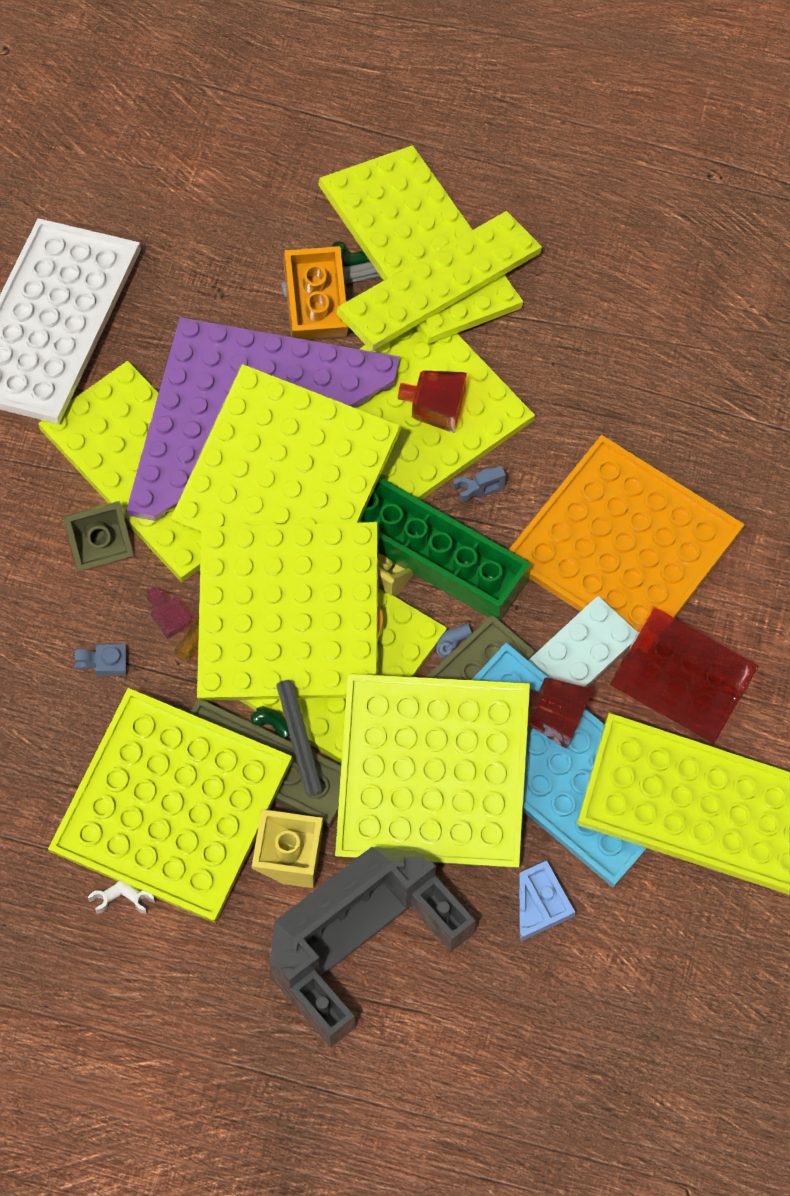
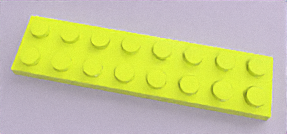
[336,211,542,351]

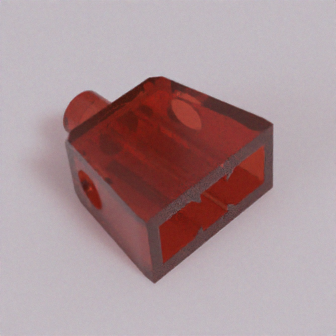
[398,370,467,433]
[528,678,592,749]

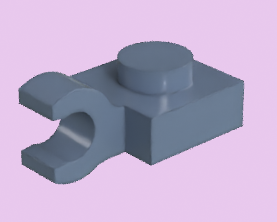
[453,466,506,502]
[75,644,126,676]

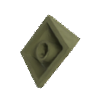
[63,501,134,572]

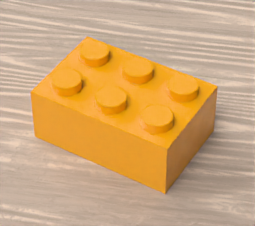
[283,246,349,340]

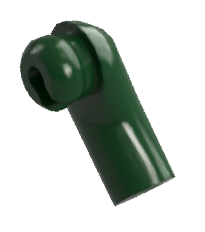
[331,241,370,267]
[251,706,290,739]

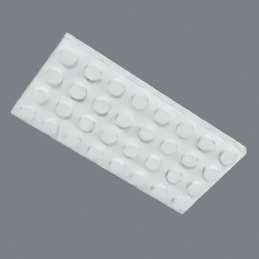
[0,218,141,424]

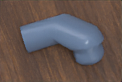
[436,623,472,658]

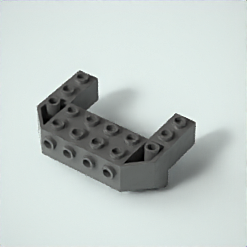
[270,847,476,1048]

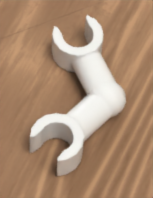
[88,881,155,914]

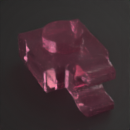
[147,585,192,639]

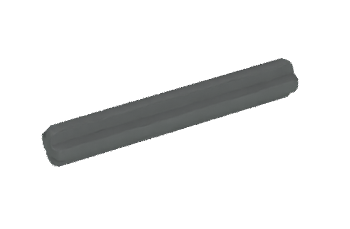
[276,680,322,796]

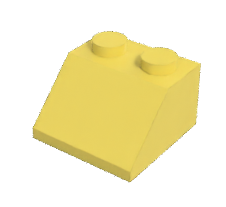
[252,809,323,888]

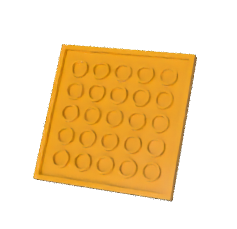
[509,435,745,655]

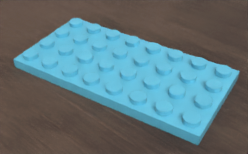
[472,643,647,888]

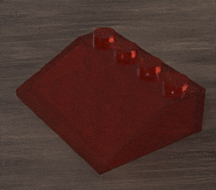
[610,606,759,744]

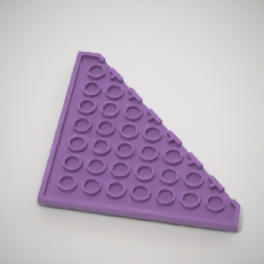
[126,317,400,521]

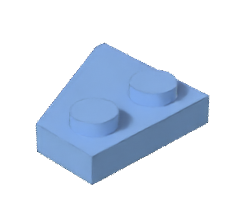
[519,860,575,941]

